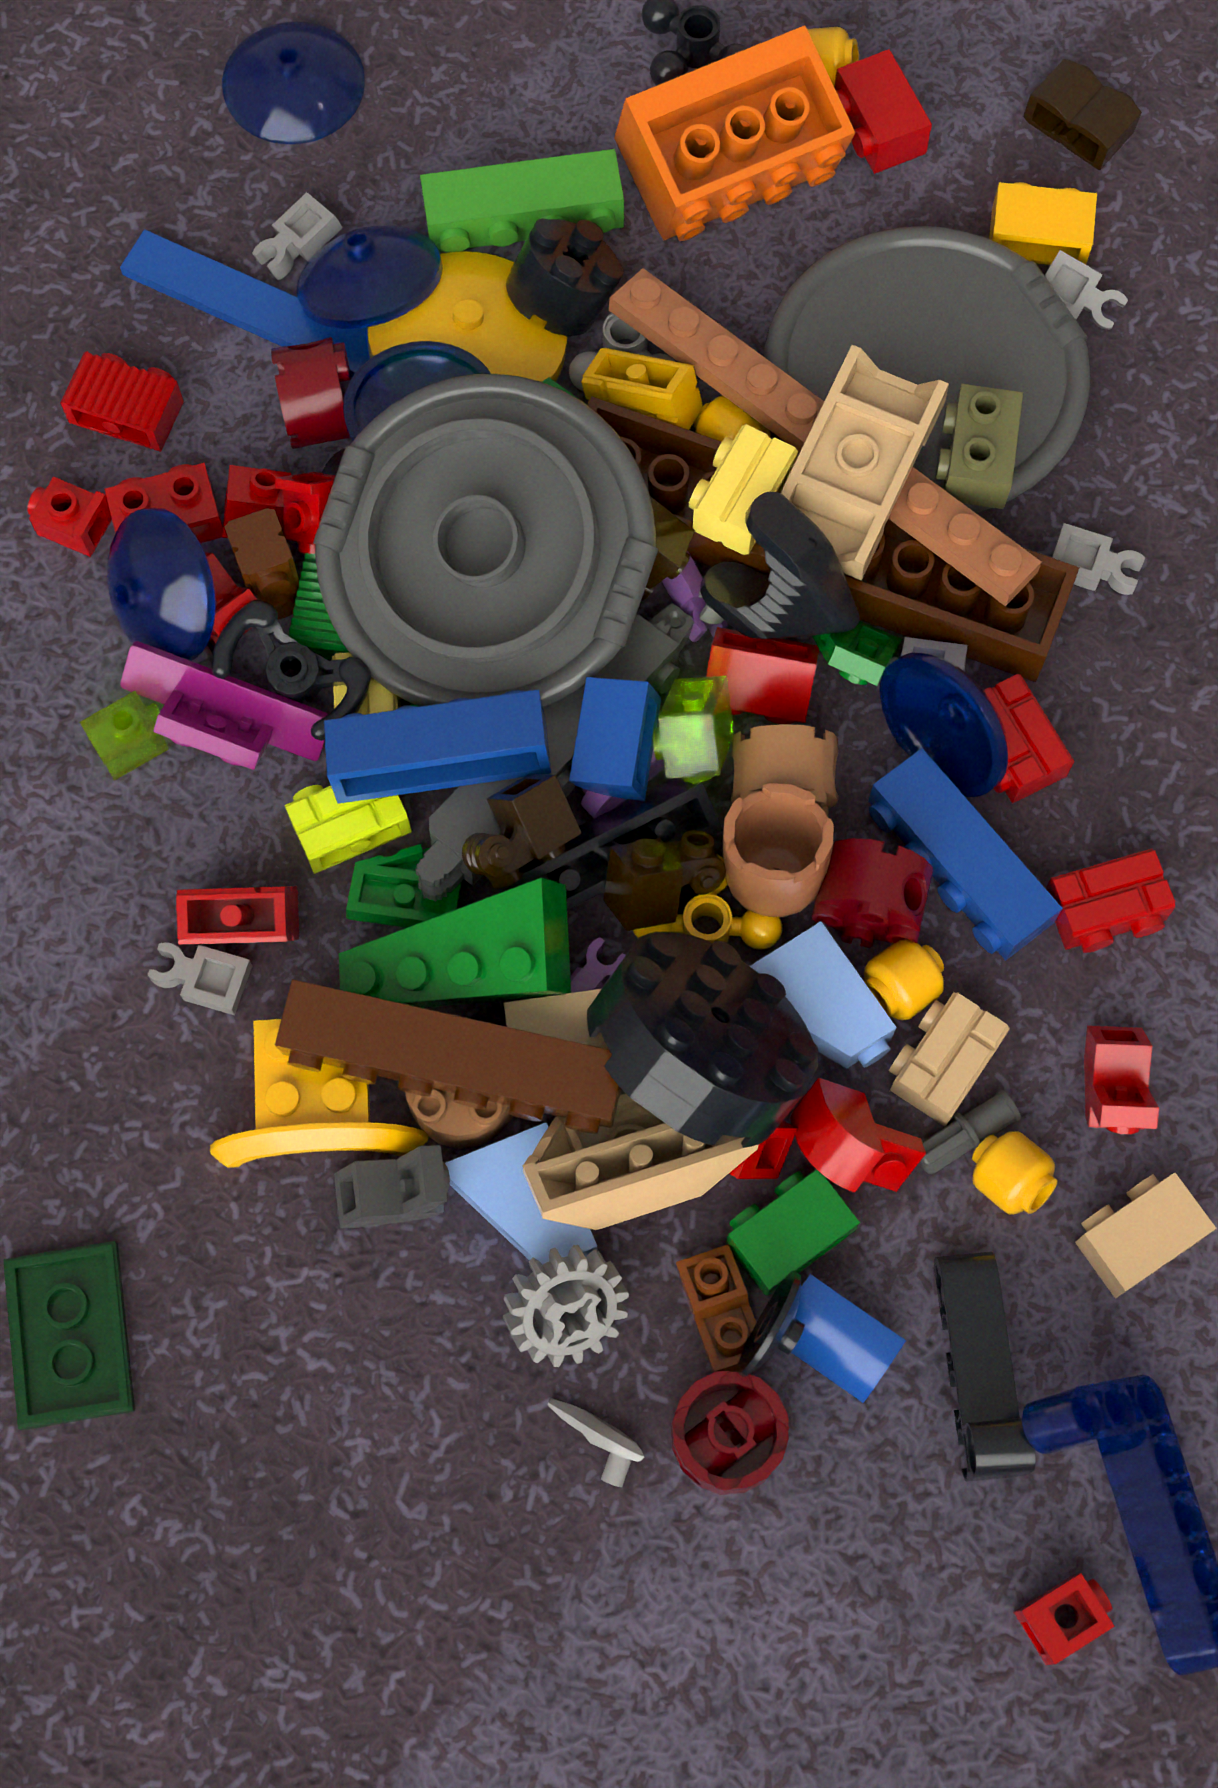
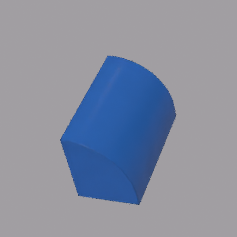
[569,677,661,801]
[791,1274,906,1403]

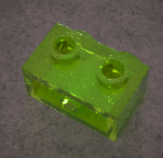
[653,676,734,783]

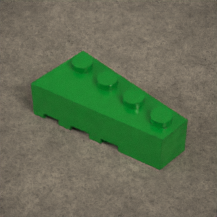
[339,878,571,1008]

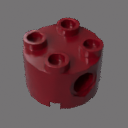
[271,337,361,449]
[812,838,933,948]
[671,1371,789,1495]

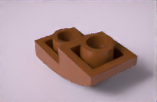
[676,1244,769,1373]

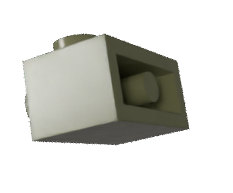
[935,383,1023,509]

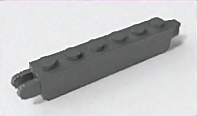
[416,603,694,902]

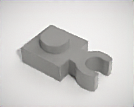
[252,192,343,280]
[1045,250,1128,330]
[1052,523,1145,595]
[148,943,253,1016]

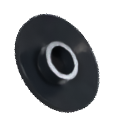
[737,1271,805,1377]

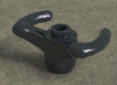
[212,600,371,741]

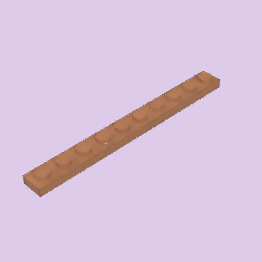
[609,268,1042,606]

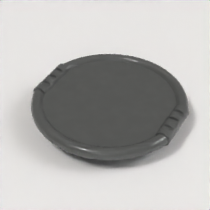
[763,226,1091,513]
[313,374,659,707]

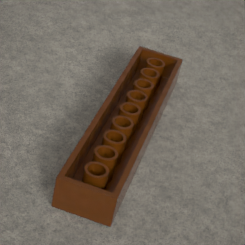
[587,396,1080,682]

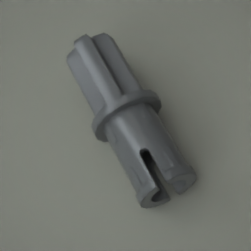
[919,1090,1021,1175]

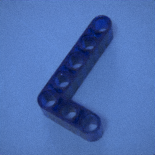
[1022,1375,1218,1675]

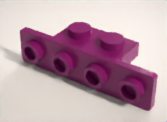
[120,641,328,770]

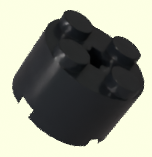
[506,218,624,336]

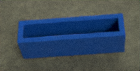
[324,690,552,804]
[868,748,1063,961]

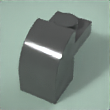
[334,1145,450,1229]

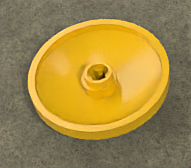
[367,251,567,400]

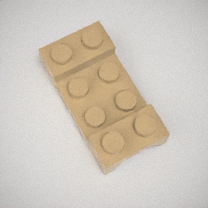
[781,345,949,580]

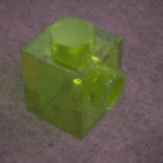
[79,691,169,781]

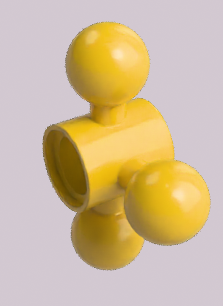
[633,854,782,949]

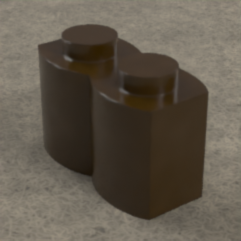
[1023,59,1142,170]

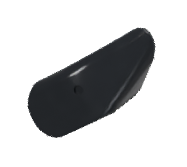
[700,492,861,639]

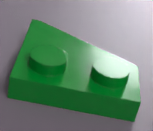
[812,621,902,686]
[346,844,462,928]

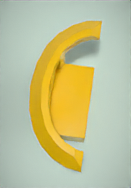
[210,1019,428,1168]

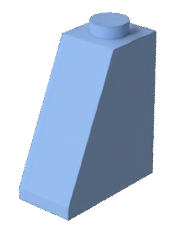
[750,921,897,1069]
[445,1122,597,1265]

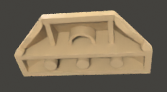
[523,1093,759,1230]

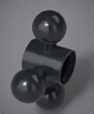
[641,0,748,86]

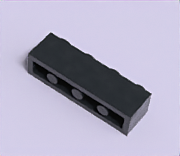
[504,774,723,911]

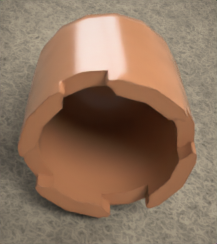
[723,783,834,917]

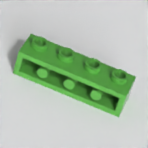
[420,149,624,253]

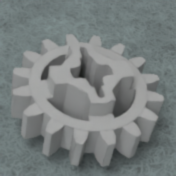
[503,1245,629,1367]

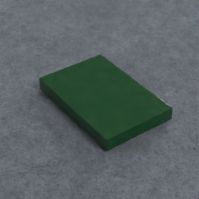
[3,1241,135,1430]

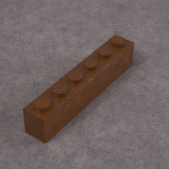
[275,979,621,1134]

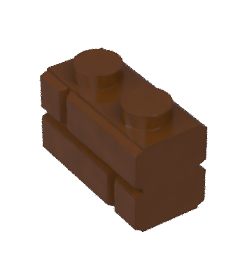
[224,508,299,619]

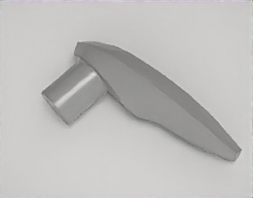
[548,1398,644,1487]

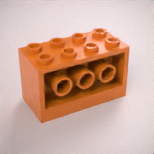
[614,25,855,241]

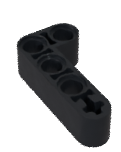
[934,1251,1036,1482]

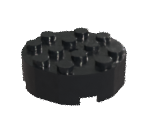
[587,932,818,1148]

